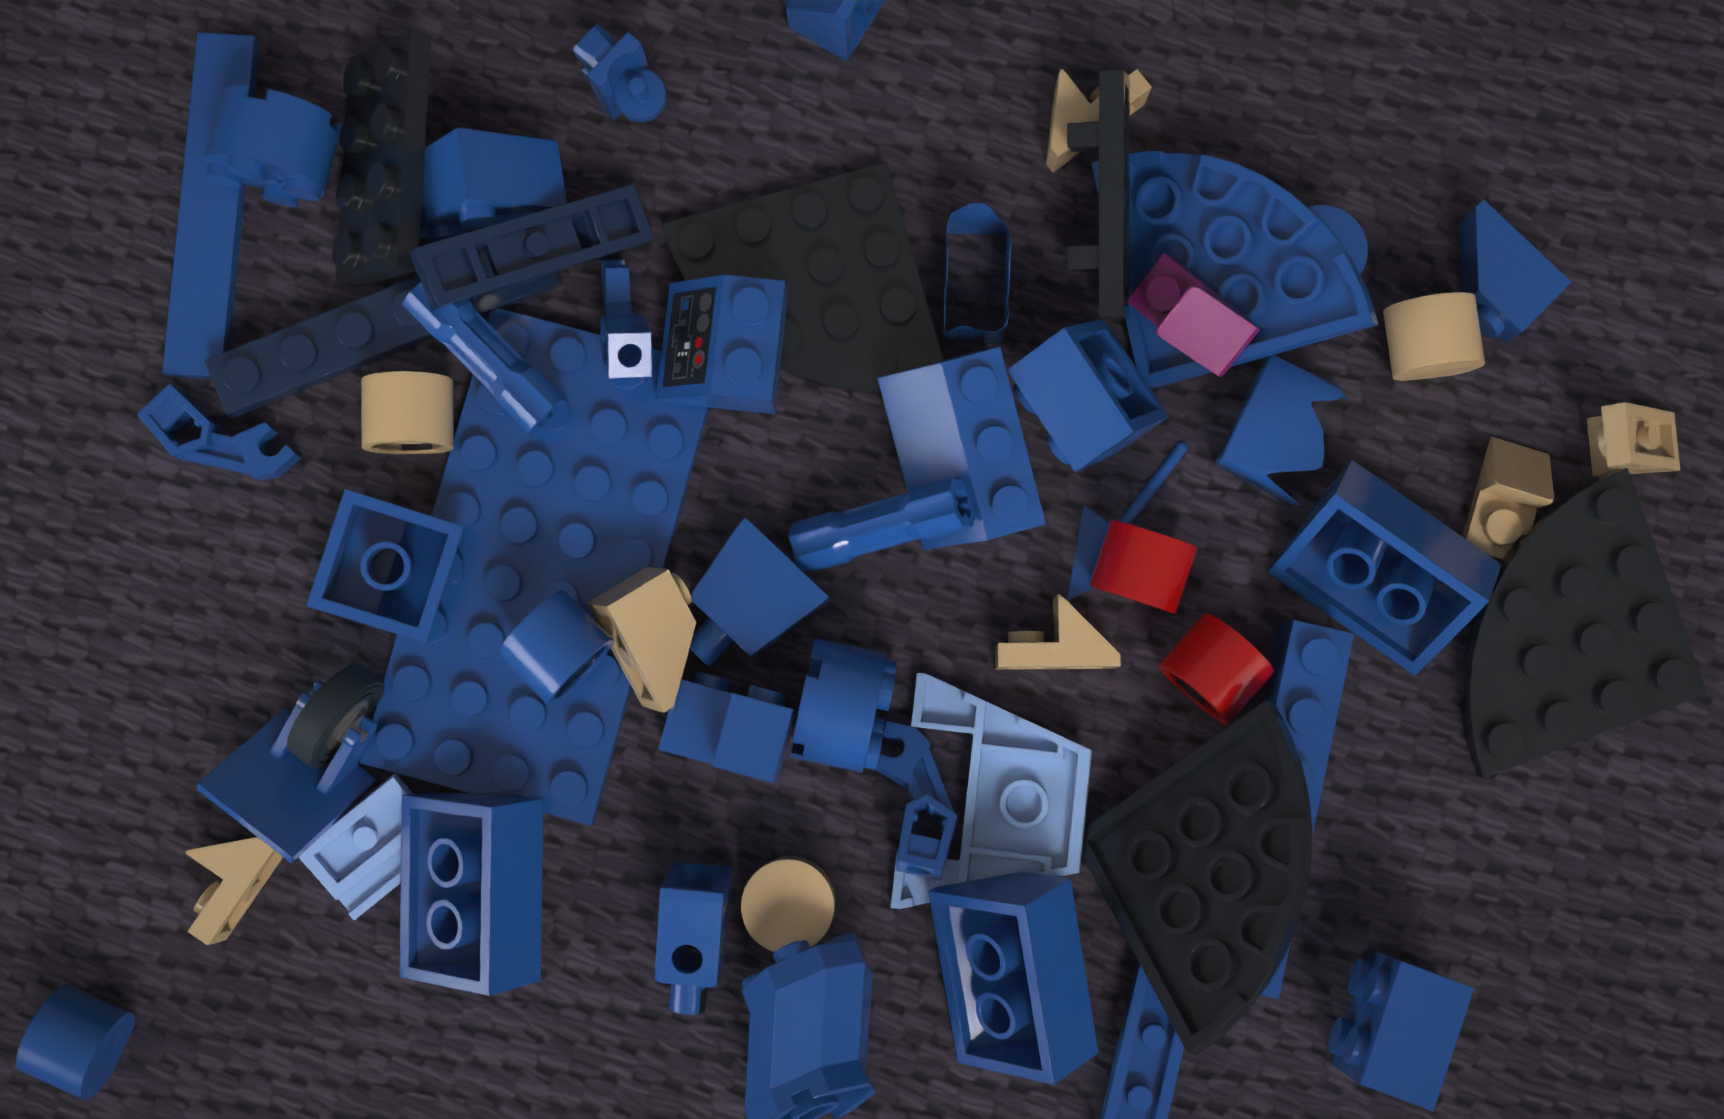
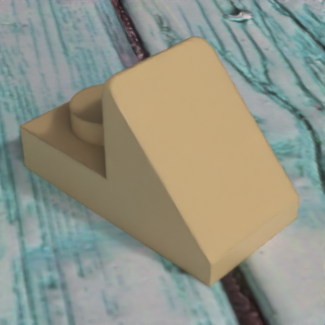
[1046,69,1152,173]
[1587,402,1681,476]
[1462,437,1554,562]
[995,594,1121,670]
[185,837,283,945]

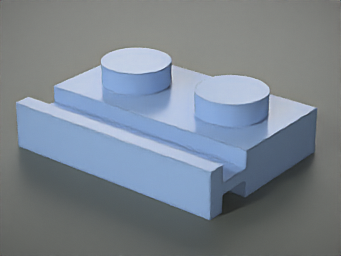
[299,773,413,920]

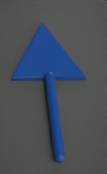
[1067,441,1188,601]

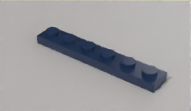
[204,249,562,418]

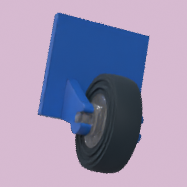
[197,664,384,864]

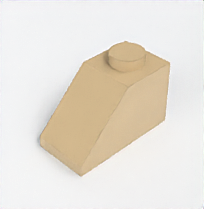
[587,567,696,713]

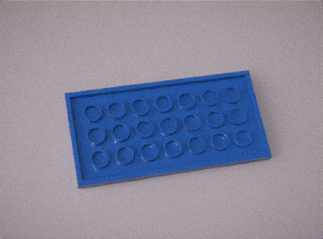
[360,308,710,826]

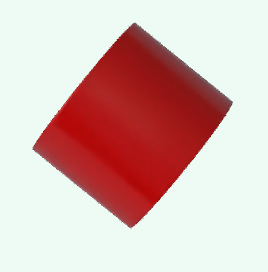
[1089,520,1198,614]
[1158,613,1274,726]

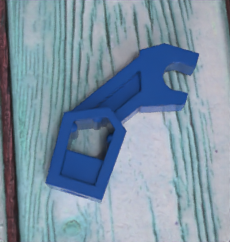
[600,257,652,379]
[137,384,302,481]
[876,721,958,881]

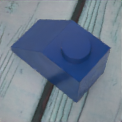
[1459,200,1571,343]

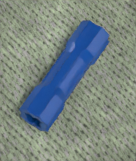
[402,282,568,436]
[788,477,975,572]

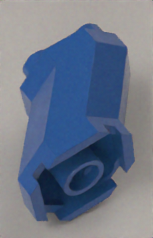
[742,933,876,1119]

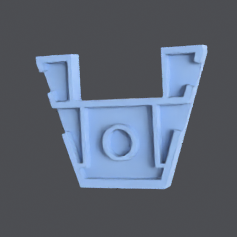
[891,673,1092,909]

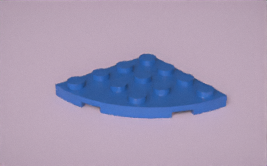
[1092,151,1379,389]

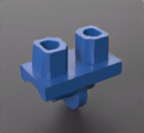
[573,24,667,123]

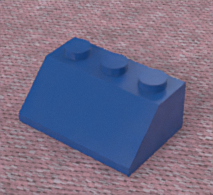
[877,347,1046,550]
[1268,460,1502,676]
[399,793,544,996]
[928,872,1098,1085]

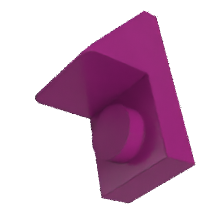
[1127,253,1260,377]

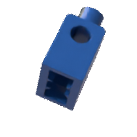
[689,517,830,667]
[655,861,734,1015]

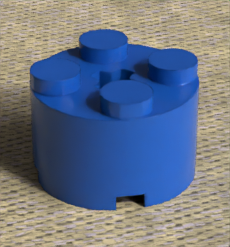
[204,85,342,208]
[790,638,897,773]

